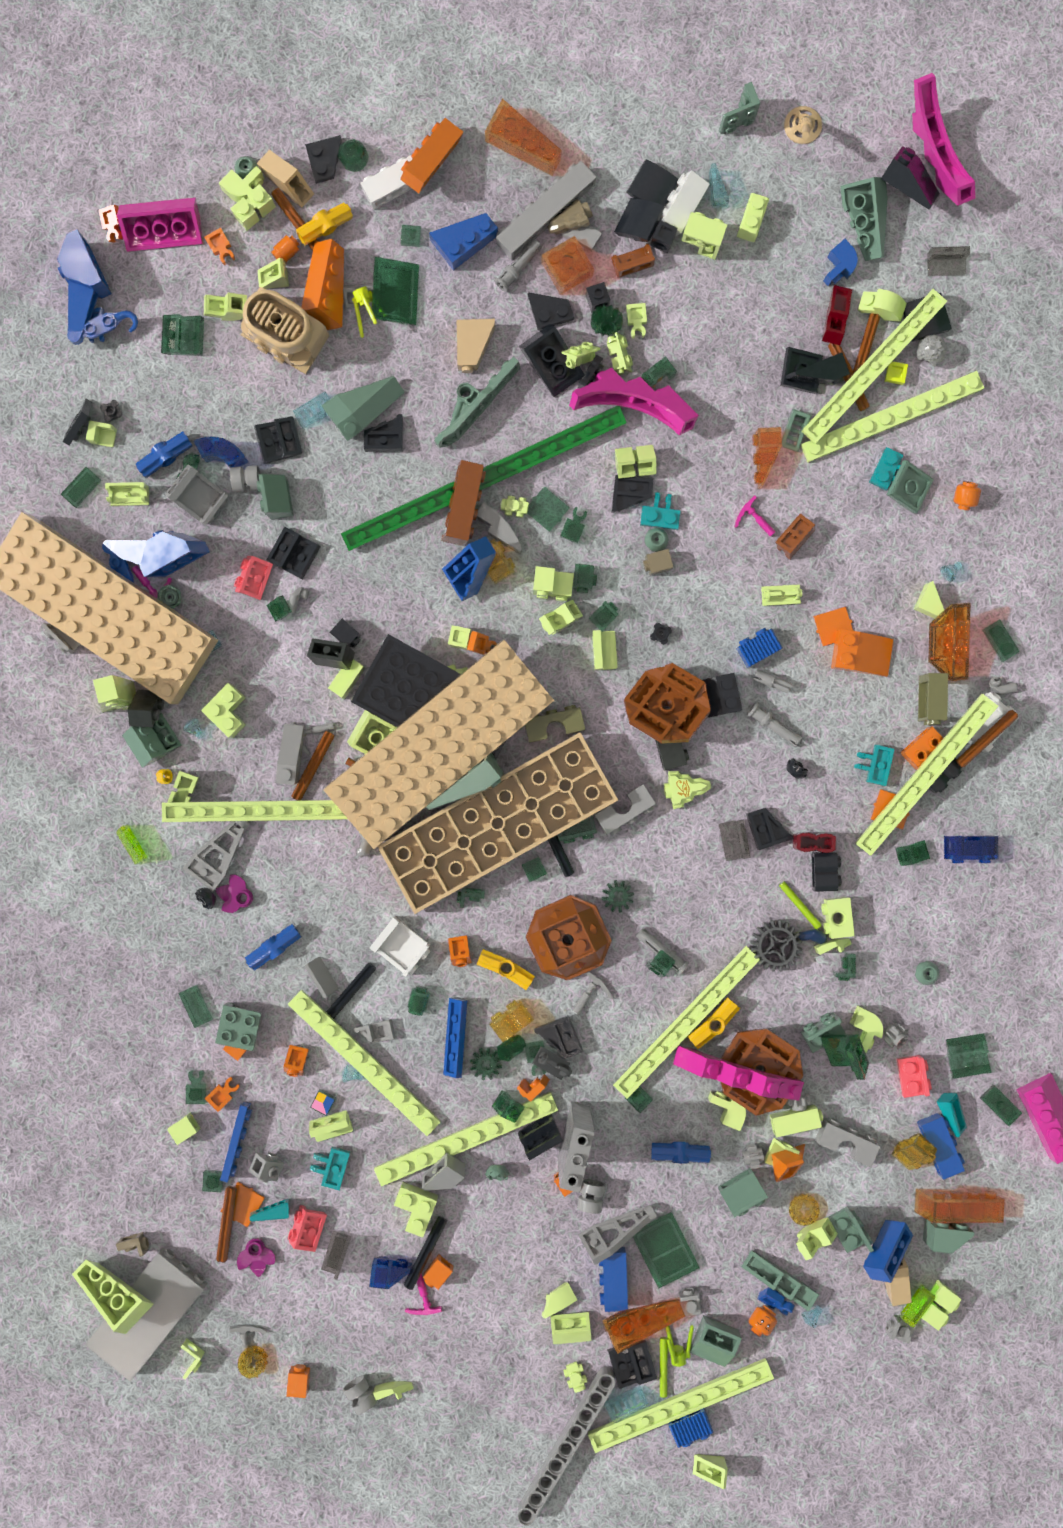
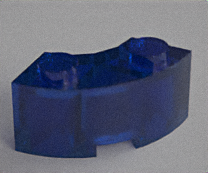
[193,436,249,468]
[944,836,999,863]

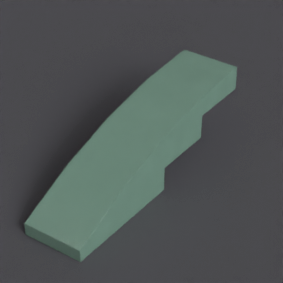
[741,1250,819,1312]

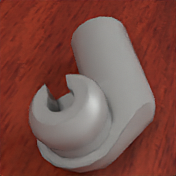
[287,587,309,613]
[989,677,1017,695]

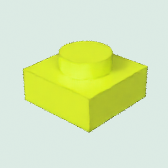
[884,361,908,385]

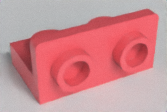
[234,556,273,600]
[896,1055,932,1098]
[288,1205,327,1252]

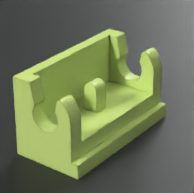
[105,482,149,506]

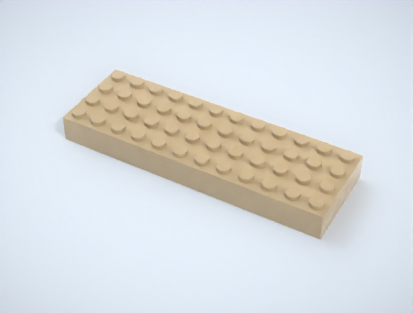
[0,512,218,704]
[324,639,554,849]
[377,733,618,914]

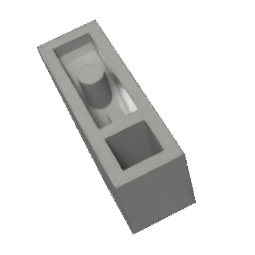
[275,723,304,785]

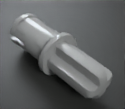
[753,669,792,693]

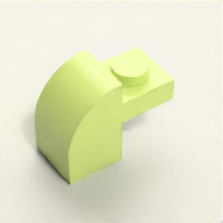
[219,166,265,202]
[858,289,907,321]
[204,292,247,321]
[539,600,583,635]
[849,1005,883,1053]
[708,1091,746,1131]
[796,1217,838,1260]

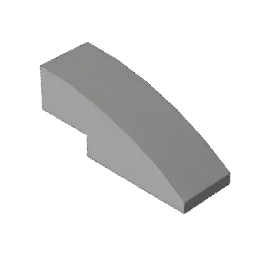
[477,502,522,554]

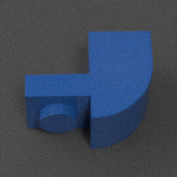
[823,238,858,286]

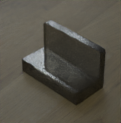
[927,246,970,276]
[719,819,751,861]
[321,1231,352,1280]

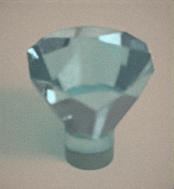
[940,562,962,582]
[183,718,204,739]
[342,1064,363,1083]
[801,1305,823,1328]

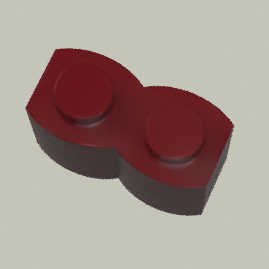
[793,832,836,853]

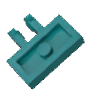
[869,447,903,491]
[640,492,681,530]
[854,745,895,786]
[310,1146,351,1191]

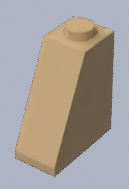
[257,150,314,208]
[456,319,495,373]
[885,1257,912,1306]

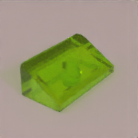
[116,825,147,864]
[900,1284,935,1328]

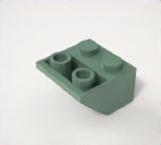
[256,474,294,520]
[122,713,181,768]
[718,1168,768,1218]
[923,1215,974,1254]
[690,1315,742,1367]

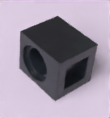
[651,220,678,254]
[585,282,610,313]
[329,618,361,648]

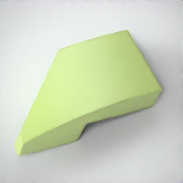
[813,938,852,955]
[542,1282,577,1318]
[373,1381,414,1400]

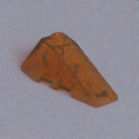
[602,1299,685,1354]

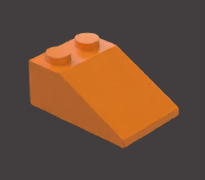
[831,629,894,677]

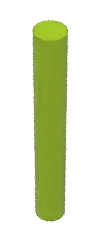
[779,881,822,929]
[660,1337,668,1398]

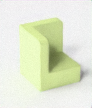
[86,421,117,447]
[448,625,472,650]
[167,1112,201,1145]

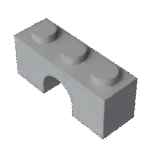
[594,784,656,836]
[815,1118,881,1168]

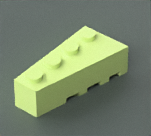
[93,675,136,713]
[72,1260,154,1334]

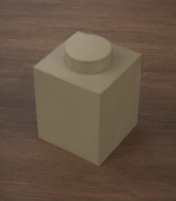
[643,549,673,576]

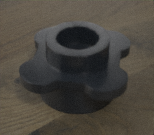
[100,400,122,422]
[650,623,672,645]

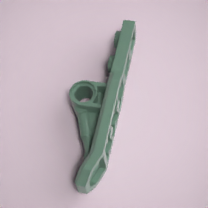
[434,357,521,448]

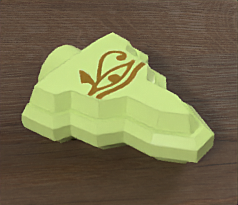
[664,771,711,809]

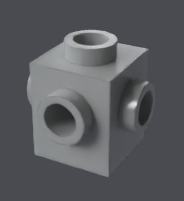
[249,1152,284,1183]

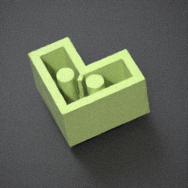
[681,212,728,260]
[533,566,574,601]
[201,683,246,738]
[394,1182,438,1238]

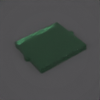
[527,487,570,532]

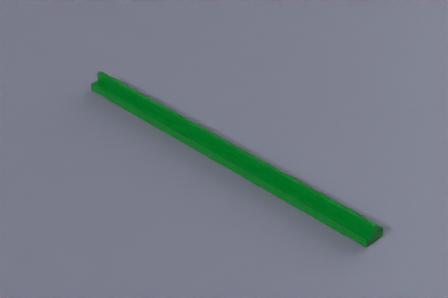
[341,406,627,551]

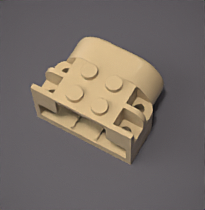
[241,287,329,375]

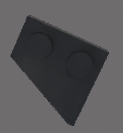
[305,135,342,184]
[527,293,574,330]
[578,355,604,388]
[63,398,93,446]
[364,414,403,452]
[611,475,653,513]
[746,808,794,850]
[534,1015,583,1059]

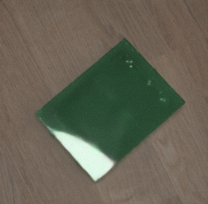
[372,256,419,326]
[633,1211,700,1289]

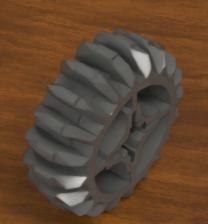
[750,920,802,972]

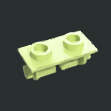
[606,332,633,375]
[562,342,601,369]
[761,584,802,606]

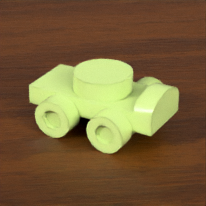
[501,496,529,518]
[563,1361,588,1393]

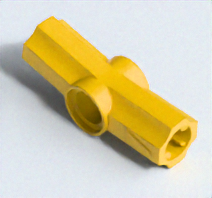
[296,202,353,246]
[476,949,535,990]
[688,997,740,1049]

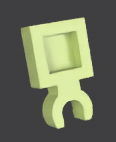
[626,303,647,339]

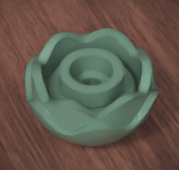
[234,156,258,179]
[645,528,669,552]
[157,585,181,609]
[915,961,939,985]
[485,1165,510,1181]

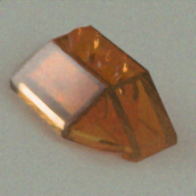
[928,602,971,681]

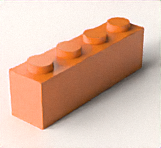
[400,118,463,194]

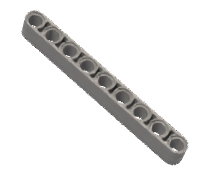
[518,1367,615,1526]

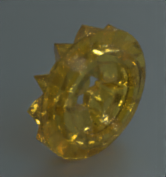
[788,1194,820,1226]
[238,1346,268,1379]

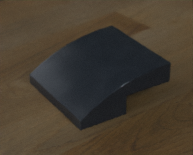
[626,159,678,206]
[614,198,665,242]
[904,293,952,342]
[254,416,302,464]
[266,526,321,580]
[517,1114,563,1161]
[607,1340,657,1389]

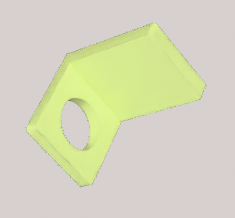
[764,1138,800,1166]
[181,1338,205,1380]

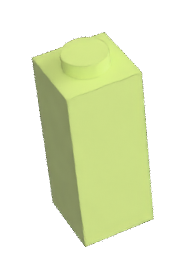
[769,1105,823,1138]

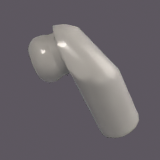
[357,831,372,857]

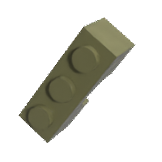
[525,705,585,743]

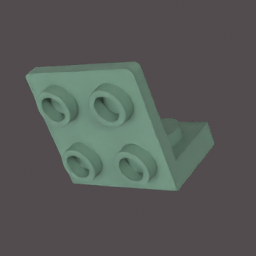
[719,82,760,134]
[215,1002,261,1051]
[800,1013,846,1053]
[828,1206,874,1253]

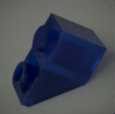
[369,1256,412,1289]

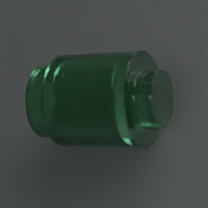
[407,986,430,1016]
[497,1034,526,1062]

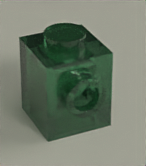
[573,564,597,593]

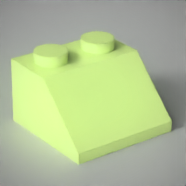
[347,710,397,754]

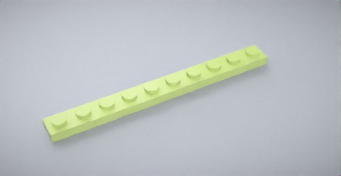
[801,289,947,444]
[800,371,984,463]
[855,694,998,856]
[162,800,348,822]
[613,946,760,1099]
[288,989,441,1136]
[374,1092,558,1187]
[588,1358,774,1453]

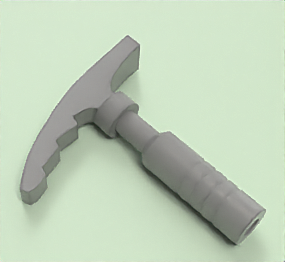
[290,722,335,755]
[573,971,612,1014]
[229,1325,267,1368]

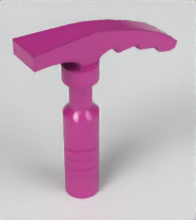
[735,495,776,537]
[131,565,172,598]
[405,1273,442,1315]

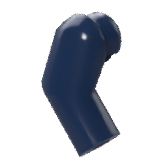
[799,929,827,944]

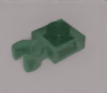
[560,507,587,544]
[524,1040,546,1076]
[186,1070,206,1104]

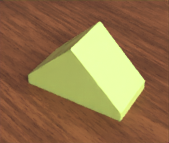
[257,258,289,289]
[914,581,947,620]
[693,1454,728,1489]

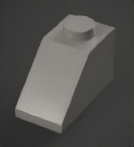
[422,1153,465,1191]

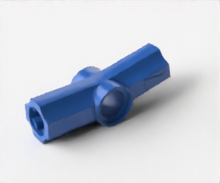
[136,431,193,478]
[245,924,302,971]
[651,1142,711,1164]

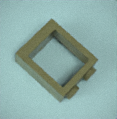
[918,673,948,726]

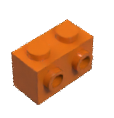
[900,726,943,770]

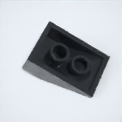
[881,146,940,210]
[519,324,585,397]
[702,673,742,719]

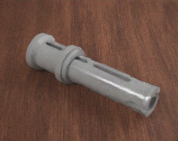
[494,239,542,292]
[747,701,802,747]
[635,927,689,976]

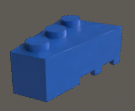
[429,213,498,271]
[442,536,496,601]

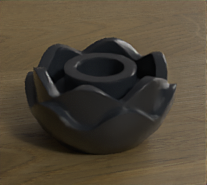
[786,758,808,779]
[195,888,216,910]

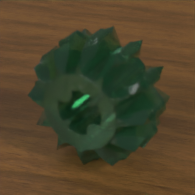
[591,305,623,337]
[602,880,634,913]
[470,1047,502,1080]

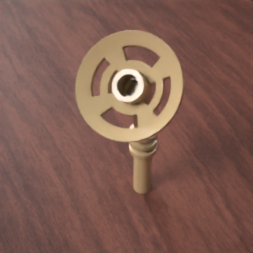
[784,106,822,144]

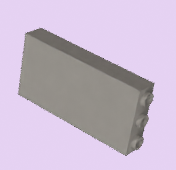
[557,1102,594,1193]
[85,1248,207,1382]

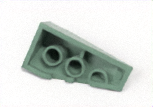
[840,177,888,261]
[321,376,405,441]
[426,752,503,810]

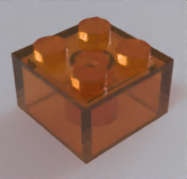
[541,236,594,295]

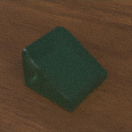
[625,1086,653,1113]

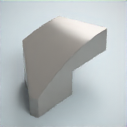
[562,226,602,252]
[354,1019,396,1042]

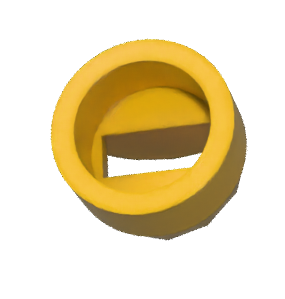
[156,769,173,784]

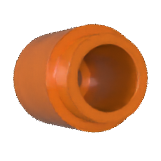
[271,235,300,262]

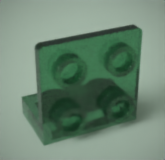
[558,815,597,844]
[821,1034,869,1080]

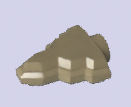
[547,199,593,235]

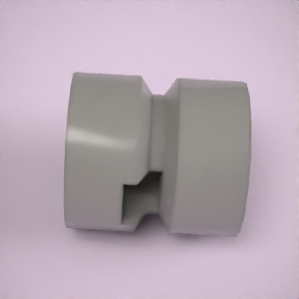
[230,465,261,492]
[577,1179,606,1214]
[342,1375,378,1415]

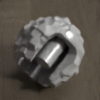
[916,335,947,366]

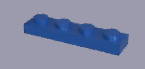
[443,998,468,1078]
[220,1101,252,1182]

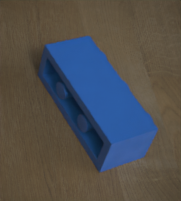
[917,1113,965,1180]
[863,1220,913,1283]
[599,1247,628,1312]

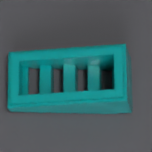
[937,1093,967,1137]
[249,1199,290,1222]

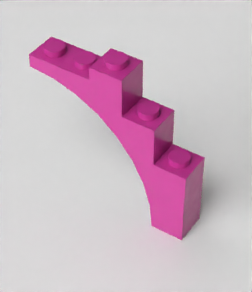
[912,73,975,206]
[569,368,699,435]
[673,1046,804,1101]

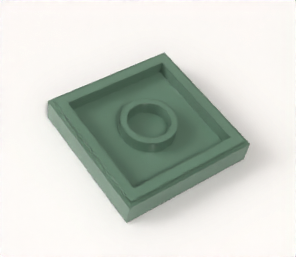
[886,460,934,513]

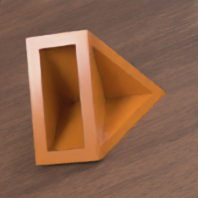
[772,1144,805,1182]

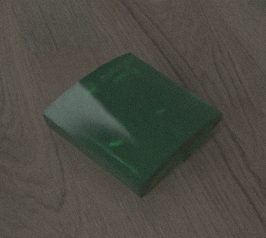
[161,314,204,356]
[946,1033,992,1079]

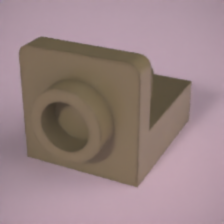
[116,1232,149,1257]

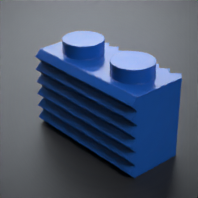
[736,628,783,668]
[668,1408,713,1448]

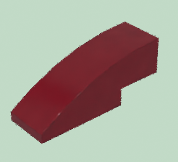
[822,285,852,345]

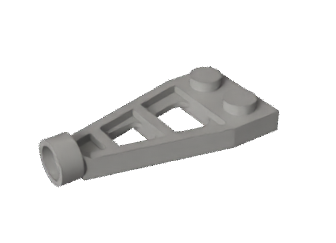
[183,821,251,892]
[578,1205,658,1265]

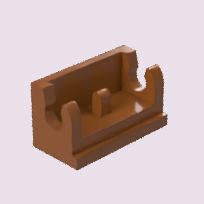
[611,244,655,278]
[775,513,815,559]

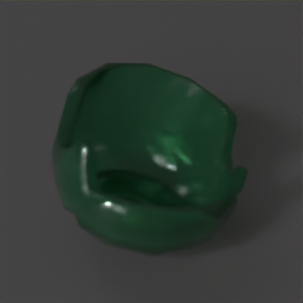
[338,139,369,172]

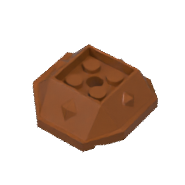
[624,663,710,744]
[526,894,612,980]
[720,1028,803,1116]

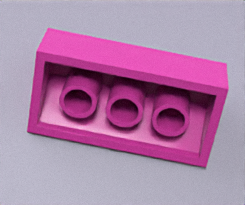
[117,197,203,252]
[1016,1073,1063,1164]

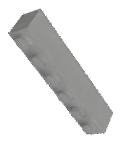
[496,161,596,260]

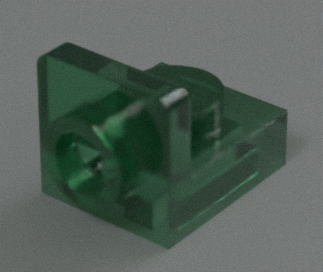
[588,601,619,632]
[896,840,930,866]
[457,887,485,908]
[645,950,675,978]
[833,952,856,981]
[492,1090,525,1123]

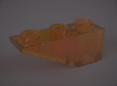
[752,427,782,489]

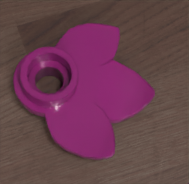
[216,874,253,913]
[237,1238,275,1277]

